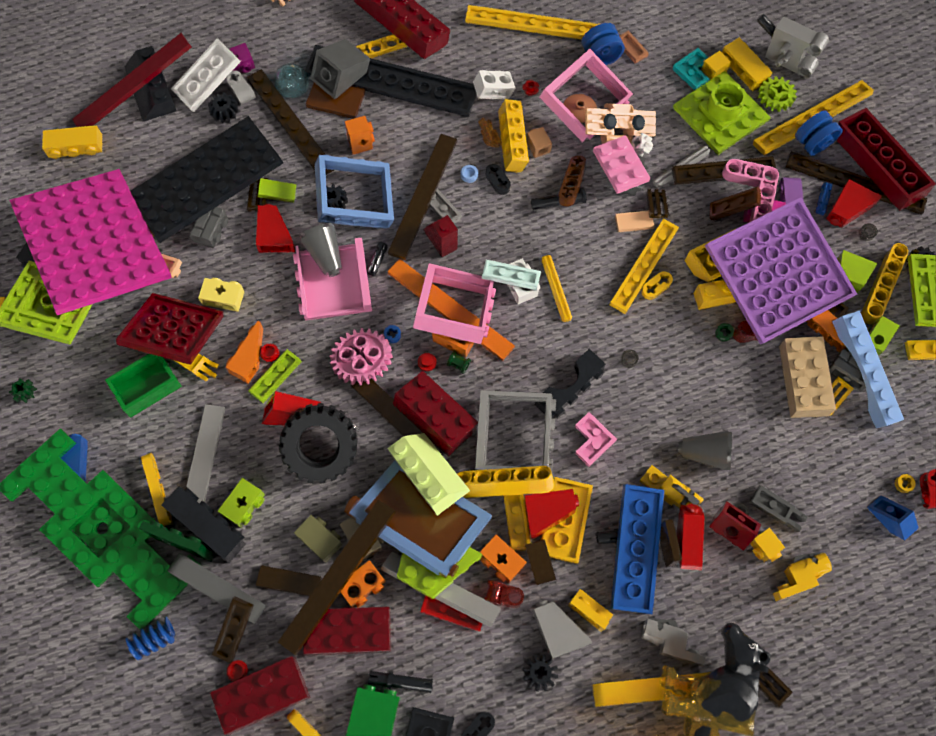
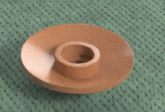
[563,94,597,123]

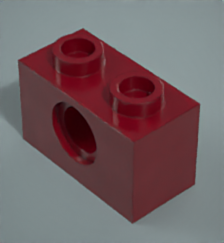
[709,501,761,551]

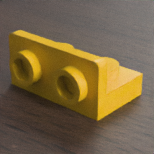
[567,589,613,632]

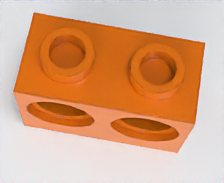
[341,560,386,608]

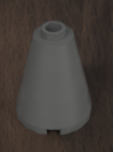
[299,223,342,277]
[678,431,732,470]

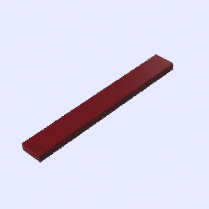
[72,33,192,127]

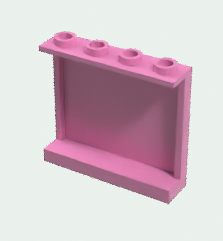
[293,238,372,321]

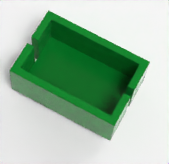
[105,354,182,418]

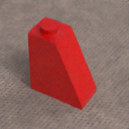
[826,179,882,228]
[256,204,296,253]
[262,391,321,427]
[524,489,579,539]
[676,504,705,570]

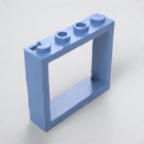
[315,155,394,229]

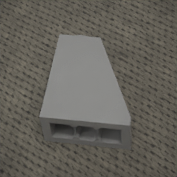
[533,600,592,659]

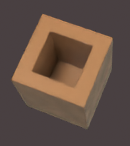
[526,127,552,158]

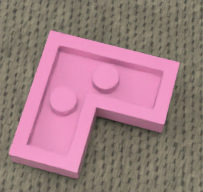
[575,412,617,467]

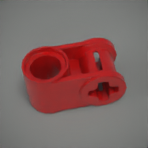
[920,469,936,509]

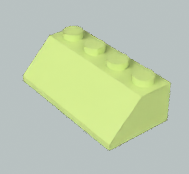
[387,433,470,515]

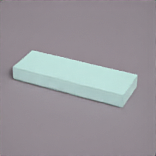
[482,259,541,291]

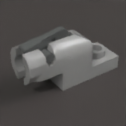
[641,618,706,667]

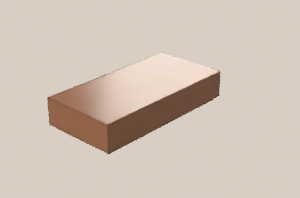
[619,30,649,64]

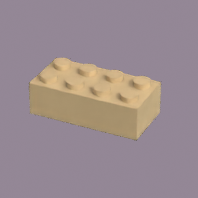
[779,337,836,418]

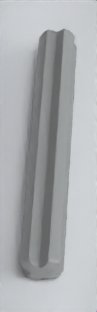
[653,146,710,189]

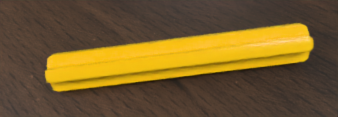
[541,255,572,322]

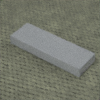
[414,187,462,223]

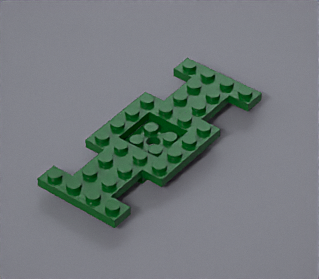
[0,428,200,630]

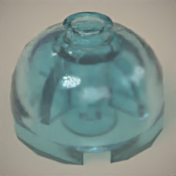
[275,63,309,98]

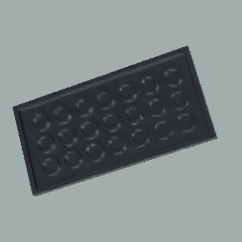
[131,116,283,243]

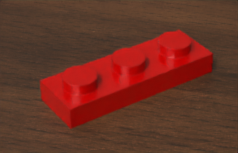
[420,596,483,632]

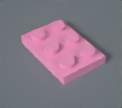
[593,135,650,194]

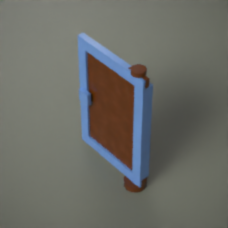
[344,461,492,578]

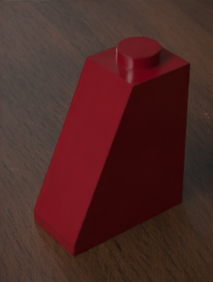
[423,215,458,257]

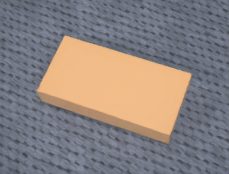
[615,211,654,232]

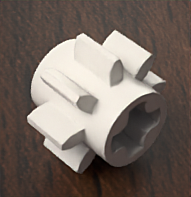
[631,133,653,157]

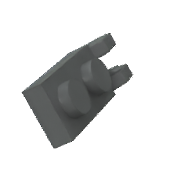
[749,485,808,532]

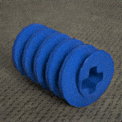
[126,617,175,660]

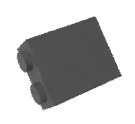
[310,39,370,99]

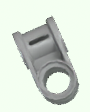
[226,71,256,106]

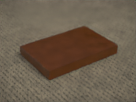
[306,82,366,119]

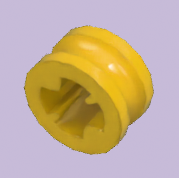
[894,474,916,493]

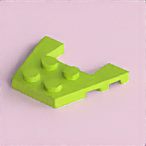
[397,547,482,599]

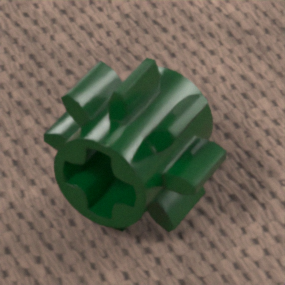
[9,378,37,403]

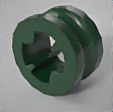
[715,323,734,342]

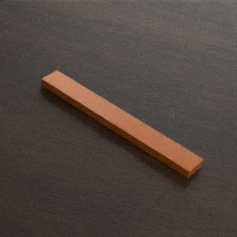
[388,259,515,361]

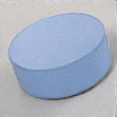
[461,165,478,183]

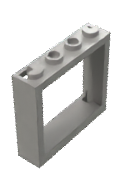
[475,390,556,471]

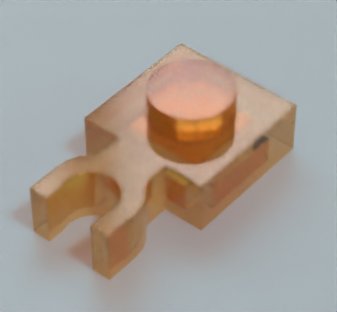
[478,118,502,148]

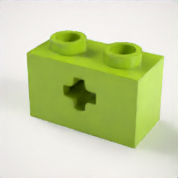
[218,478,265,528]

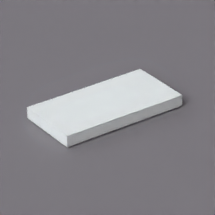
[171,38,241,112]

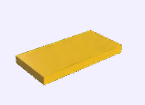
[541,477,593,564]

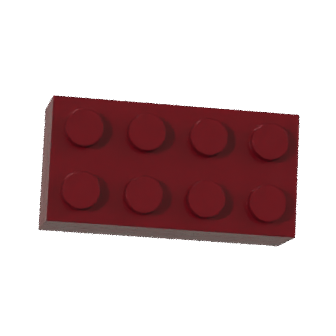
[393,371,478,456]
[303,607,391,656]
[210,656,311,735]

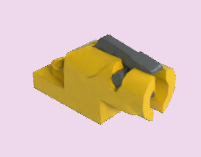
[640,465,704,508]
[773,552,832,601]

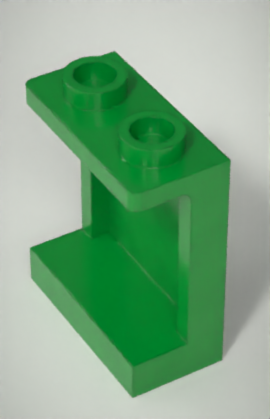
[346,684,401,736]

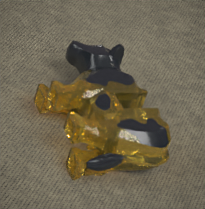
[656,623,770,736]

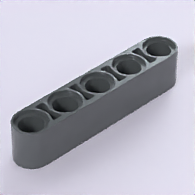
[167,553,266,624]

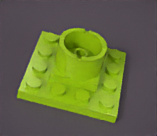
[673,71,771,155]
[908,254,936,327]
[0,261,93,345]

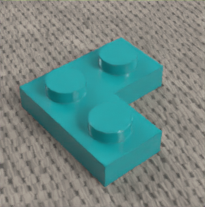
[672,48,709,91]

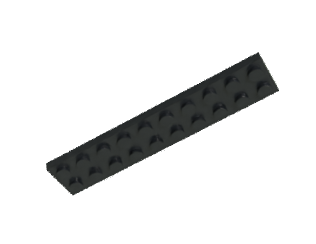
[304,44,477,117]

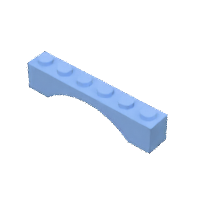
[832,310,904,428]

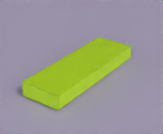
[248,349,302,404]

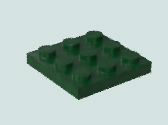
[139,520,215,562]

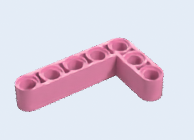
[722,159,779,222]

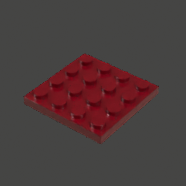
[116,293,223,365]

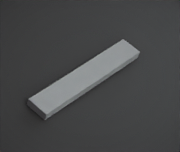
[186,404,226,503]
[381,552,501,628]

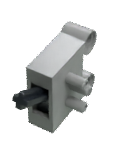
[757,14,829,79]

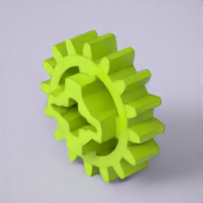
[758,76,797,112]

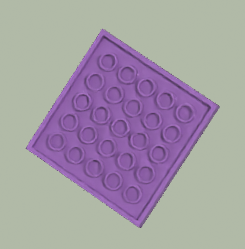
[705,197,857,345]

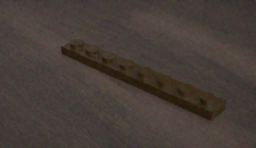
[247,69,334,175]

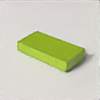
[258,178,296,203]

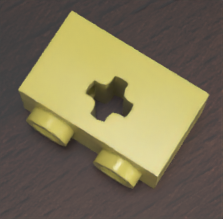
[198,278,244,312]

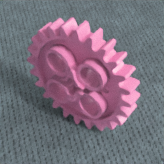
[330,328,393,386]

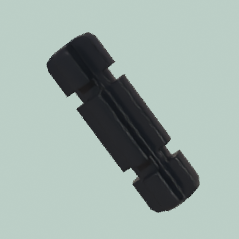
[367,242,388,276]

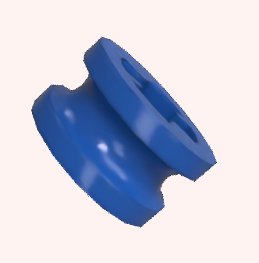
[384,325,401,344]

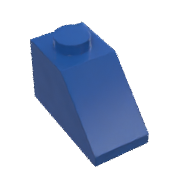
[867,495,919,540]

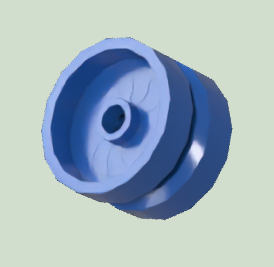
[581,23,625,65]
[795,110,843,156]

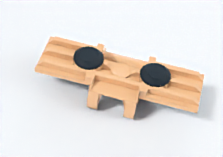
[585,103,656,144]

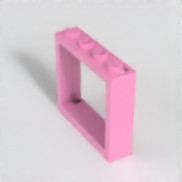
[539,49,633,143]
[413,263,496,344]

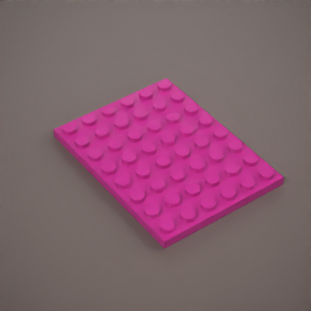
[9,169,171,316]

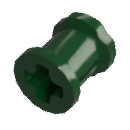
[447,351,471,374]

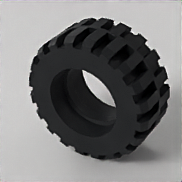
[279,403,357,484]

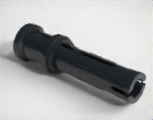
[531,187,586,210]

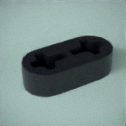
[485,164,511,195]
[462,712,495,736]

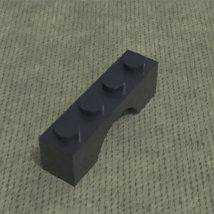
[534,349,606,419]

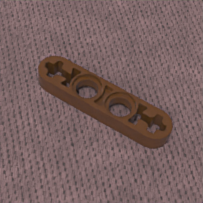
[559,155,586,207]

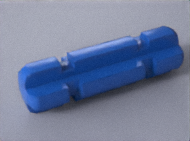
[815,182,833,215]

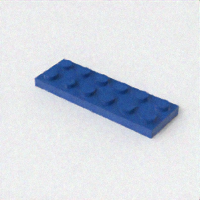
[610,484,664,614]

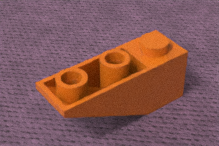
[226,321,263,384]

